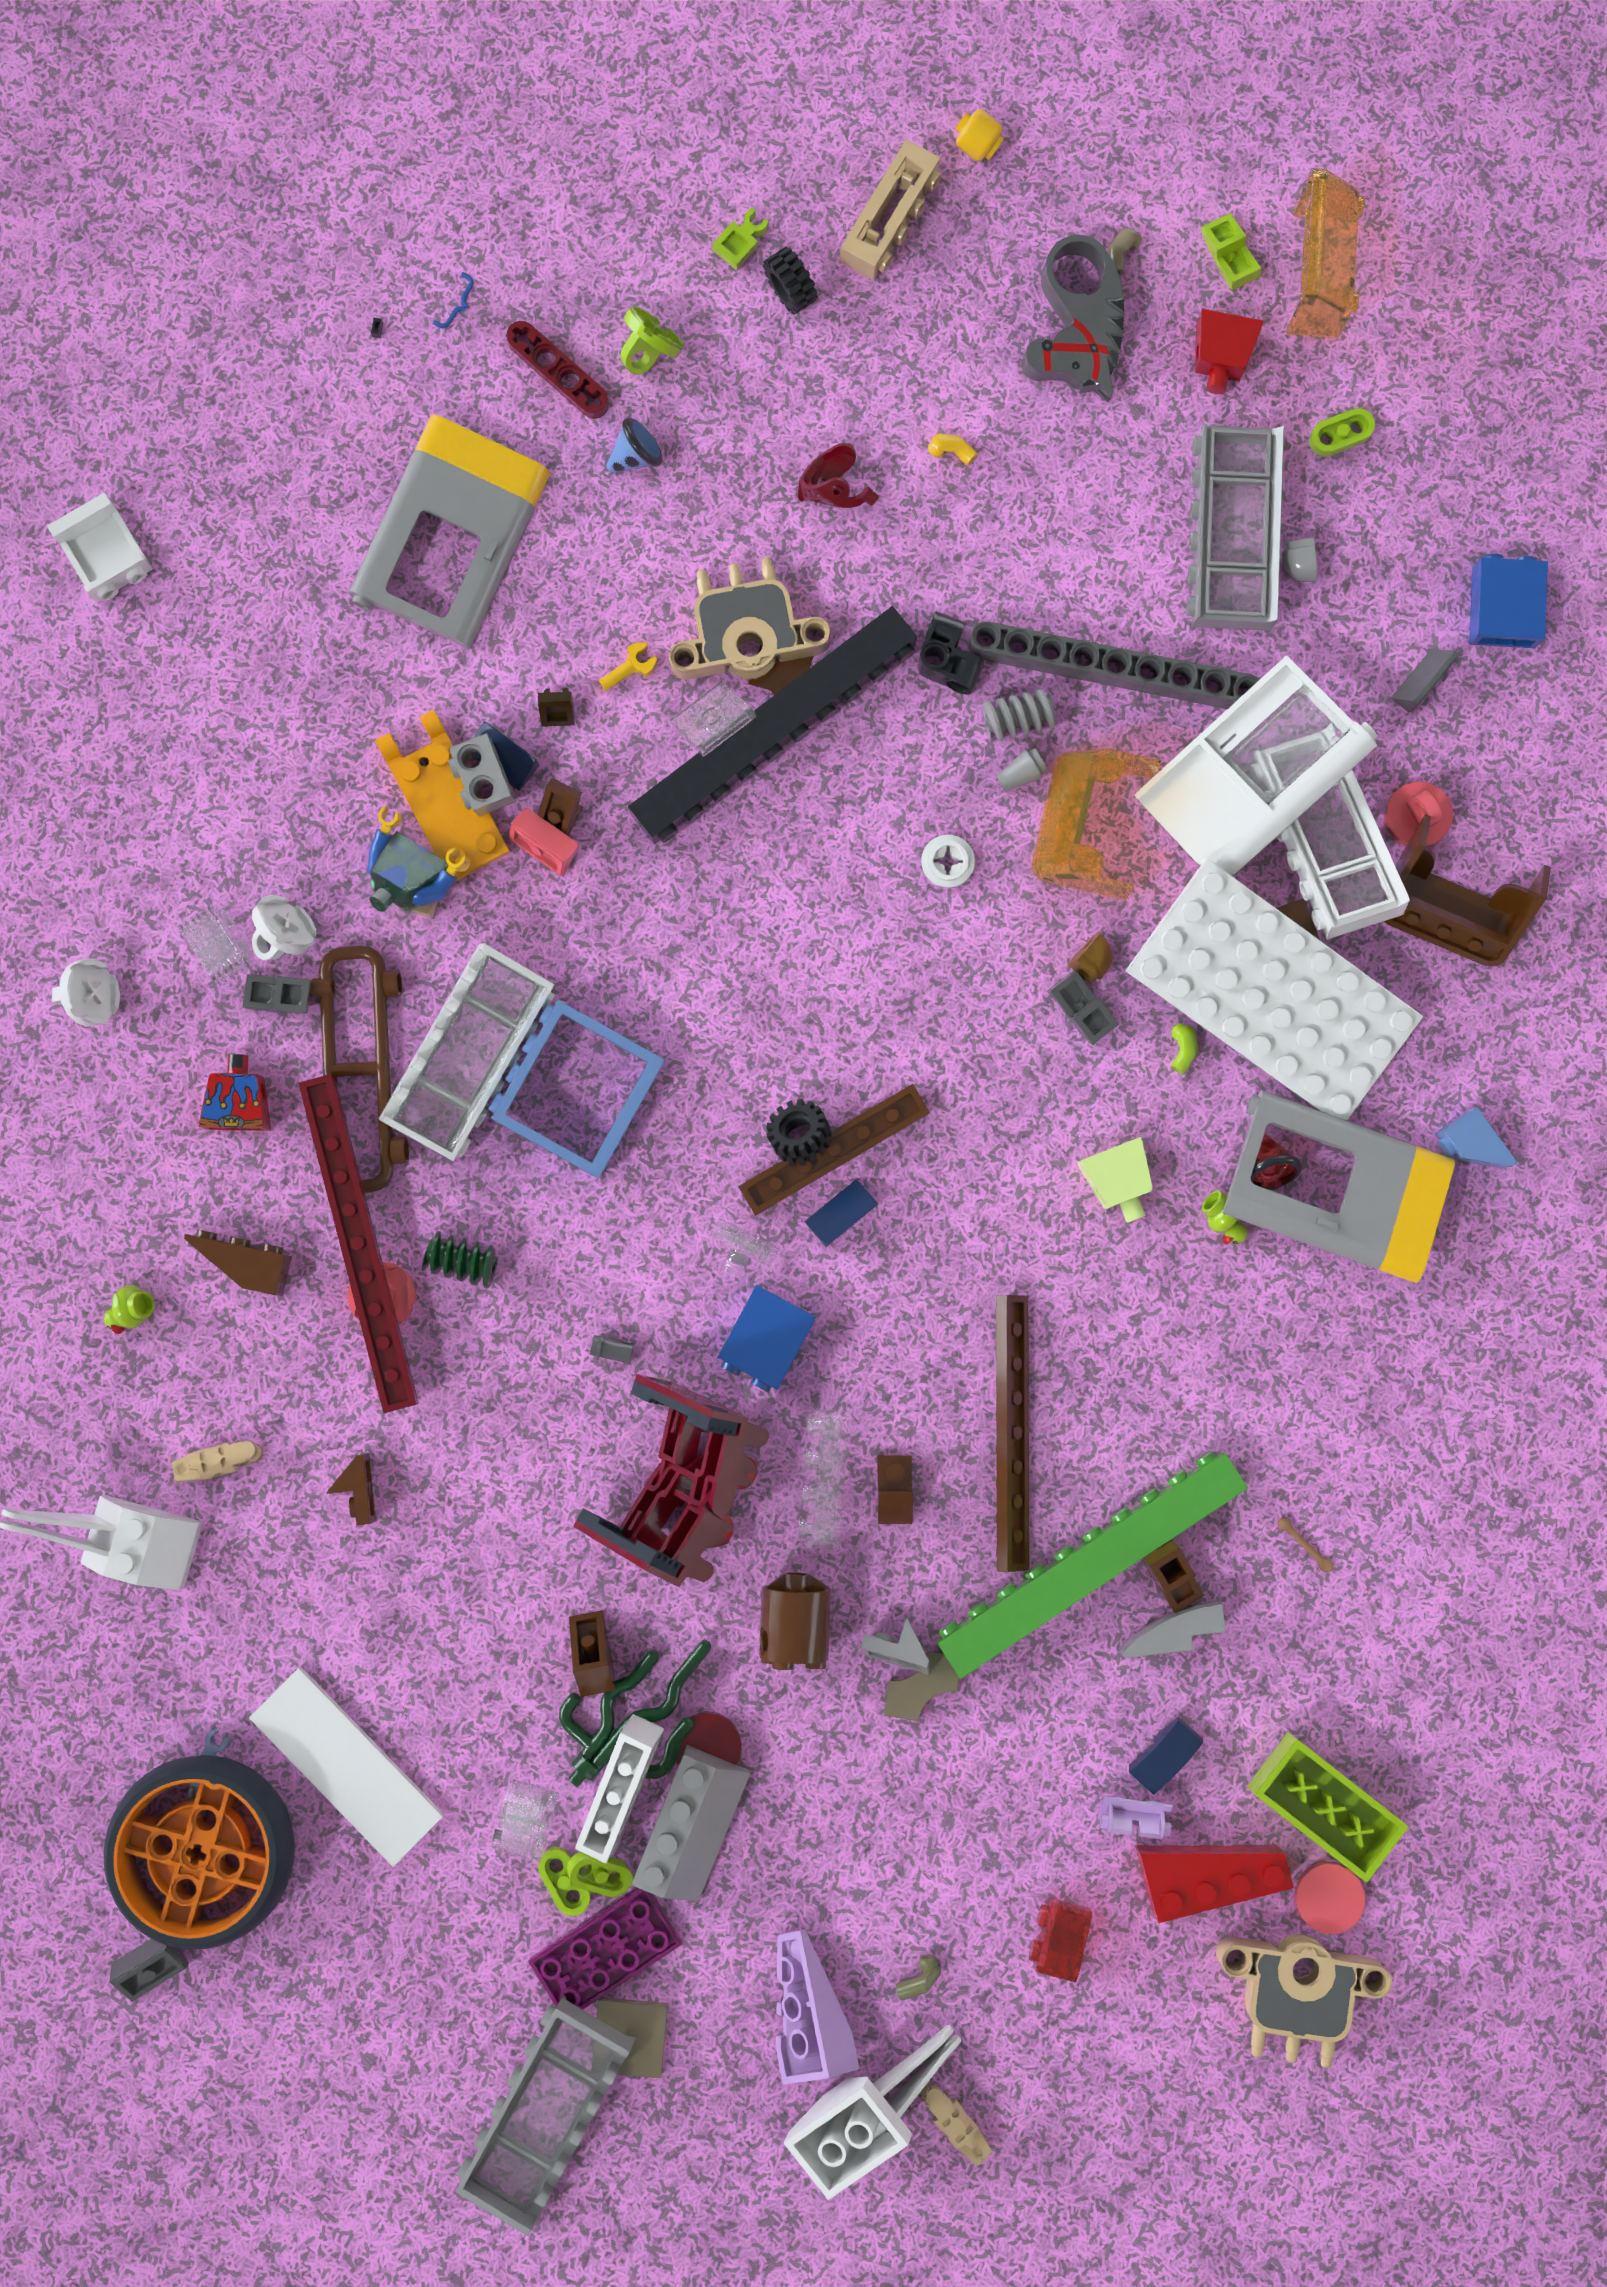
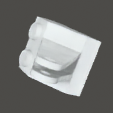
[0,1495,203,1590]
[784,2025,961,2200]

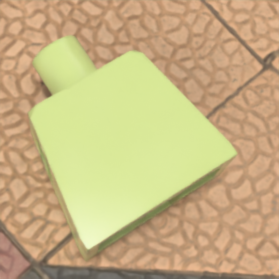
[1077,1137,1153,1223]

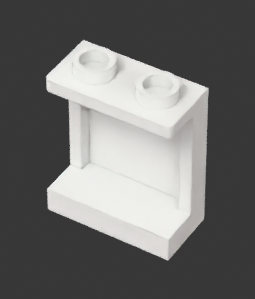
[47,493,153,602]

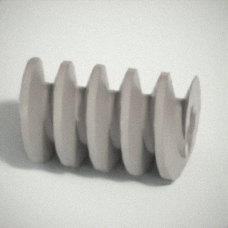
[982,689,1056,741]

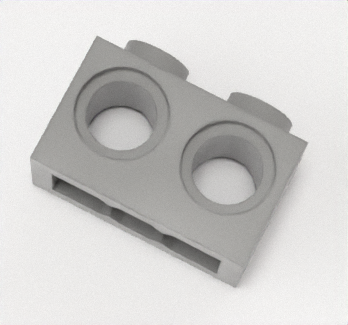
[448,733,516,816]

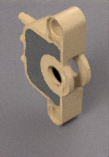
[669,557,830,680]
[1216,1934,1392,2068]

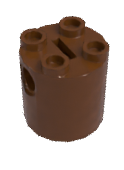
[759,1572,831,1670]

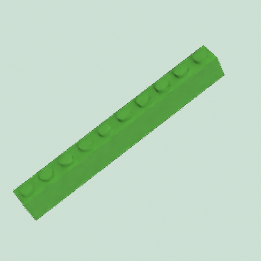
[935,1450,1248,1679]

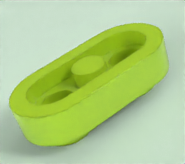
[1309,408,1375,457]
[538,1847,591,1916]
[566,1851,633,1897]

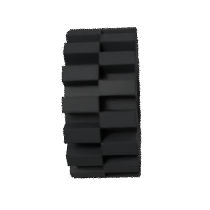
[763,246,818,315]
[766,1099,832,1165]

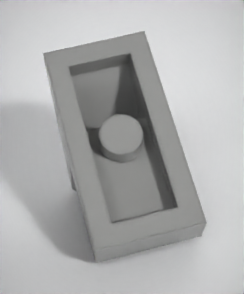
[861,1619,931,1675]

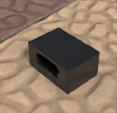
[371,317,383,338]

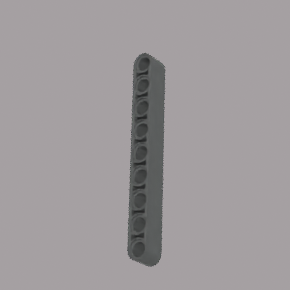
[969,622,1260,709]

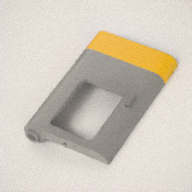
[348,415,551,649]
[1222,1090,1455,1284]

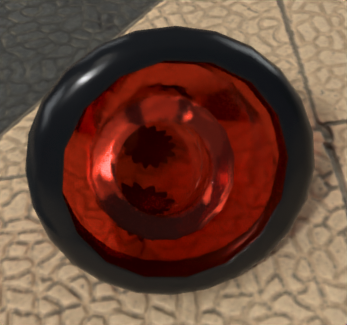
[1251,1133,1302,1190]

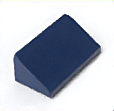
[471,721,540,791]
[804,1179,878,1248]

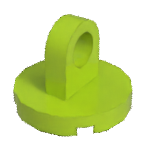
[620,306,684,375]

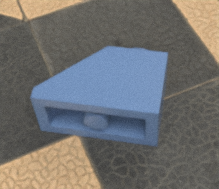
[1436,1107,1518,1169]

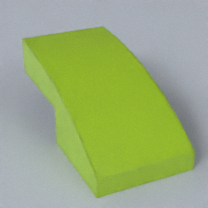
[1201,213,1261,291]

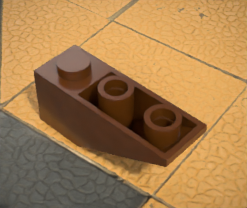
[184,1229,292,1296]

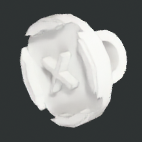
[252,895,316,960]
[52,958,120,1027]

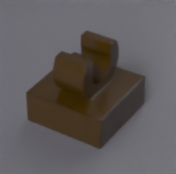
[538,688,575,727]

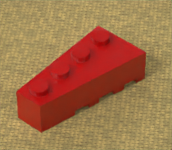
[1135,1844,1294,1923]

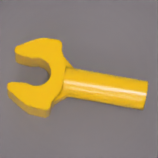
[598,642,658,692]

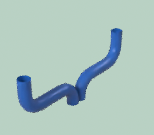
[432,272,474,328]

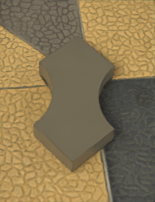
[884,1651,959,1721]

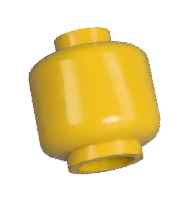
[955,109,1004,162]

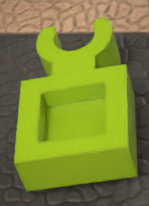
[712,208,769,271]

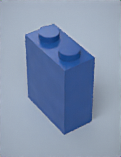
[1469,554,1548,649]
[717,1285,816,1393]

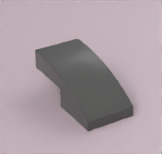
[1047,970,1119,1045]
[242,974,312,1014]

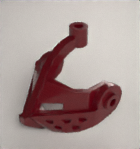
[798,443,879,508]

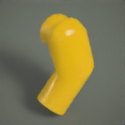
[928,433,978,466]

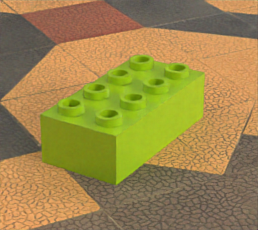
[1246,1732,1409,1883]

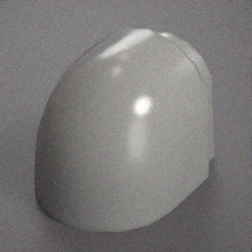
[1281,538,1317,582]

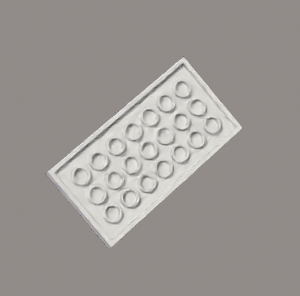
[1125,859,1423,1120]

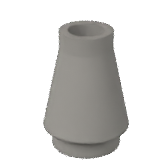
[996,748,1048,793]

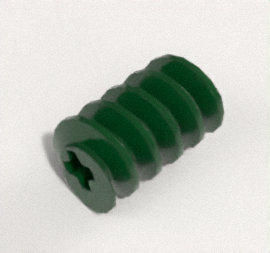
[422,1231,498,1289]

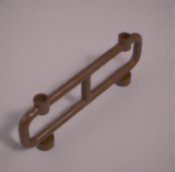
[311,946,409,1193]

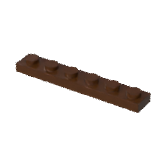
[738,1084,930,1216]

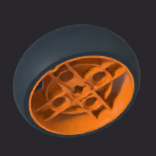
[104,1755,295,1950]

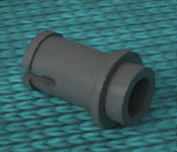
[590,1333,634,1364]

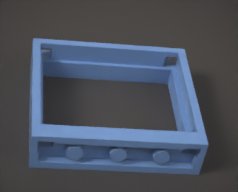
[489,1000,665,1179]

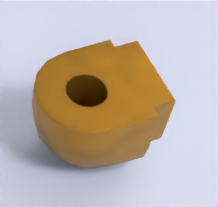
[1068,932,1113,982]

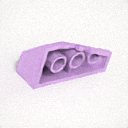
[776,1930,859,2085]

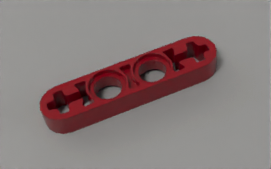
[506,321,609,419]

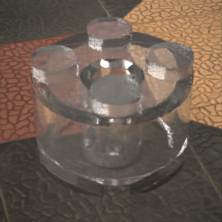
[492,1779,559,1861]

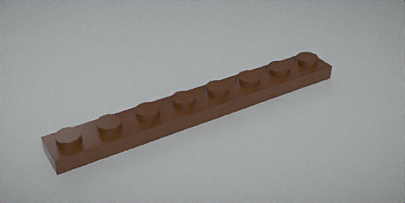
[995,1295,1029,1572]

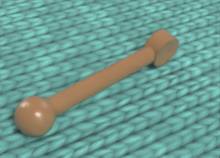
[1278,1517,1333,1573]

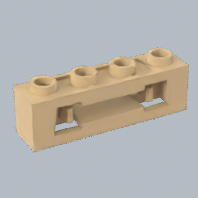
[840,139,942,281]

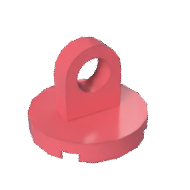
[1384,782,1453,847]

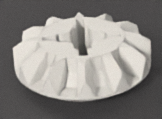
[921,835,975,889]

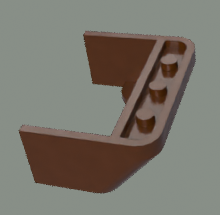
[1382,814,1551,966]

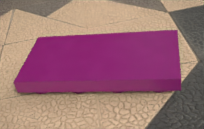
[528,1888,683,2010]

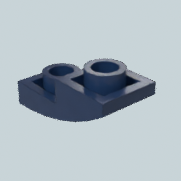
[1129,1717,1203,1795]

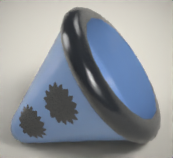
[607,418,663,473]

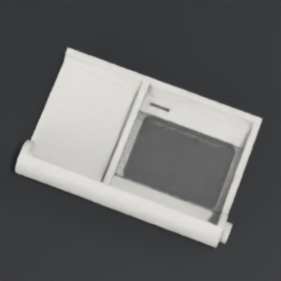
[1134,655,1378,877]

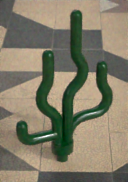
[559,1640,711,1787]

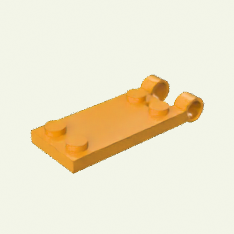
[375,709,511,882]

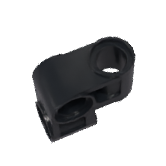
[918,611,984,695]

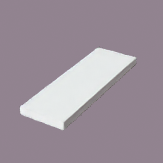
[249,1667,444,1867]

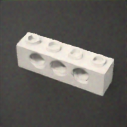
[575,1714,664,1863]

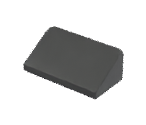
[1391,649,1458,712]
[109,1939,189,2002]

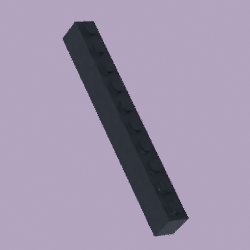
[628,605,917,844]

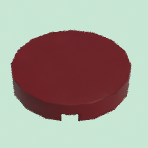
[676,1711,742,1766]

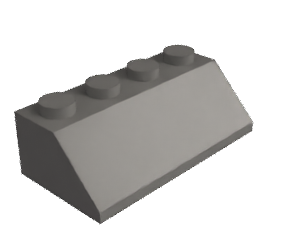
[631,1745,751,1901]

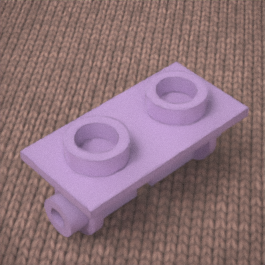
[1098,1796,1173,1840]

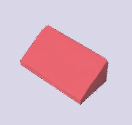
[509,808,578,876]

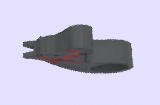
[1022,235,1124,402]

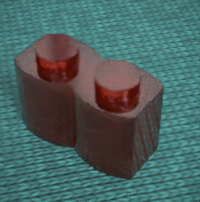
[1029,1897,1092,1983]

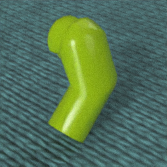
[1170,1023,1199,1075]

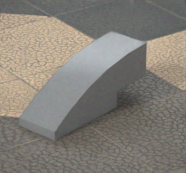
[1119,1600,1226,1658]

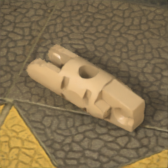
[172,1440,264,1483]
[920,2082,992,2166]

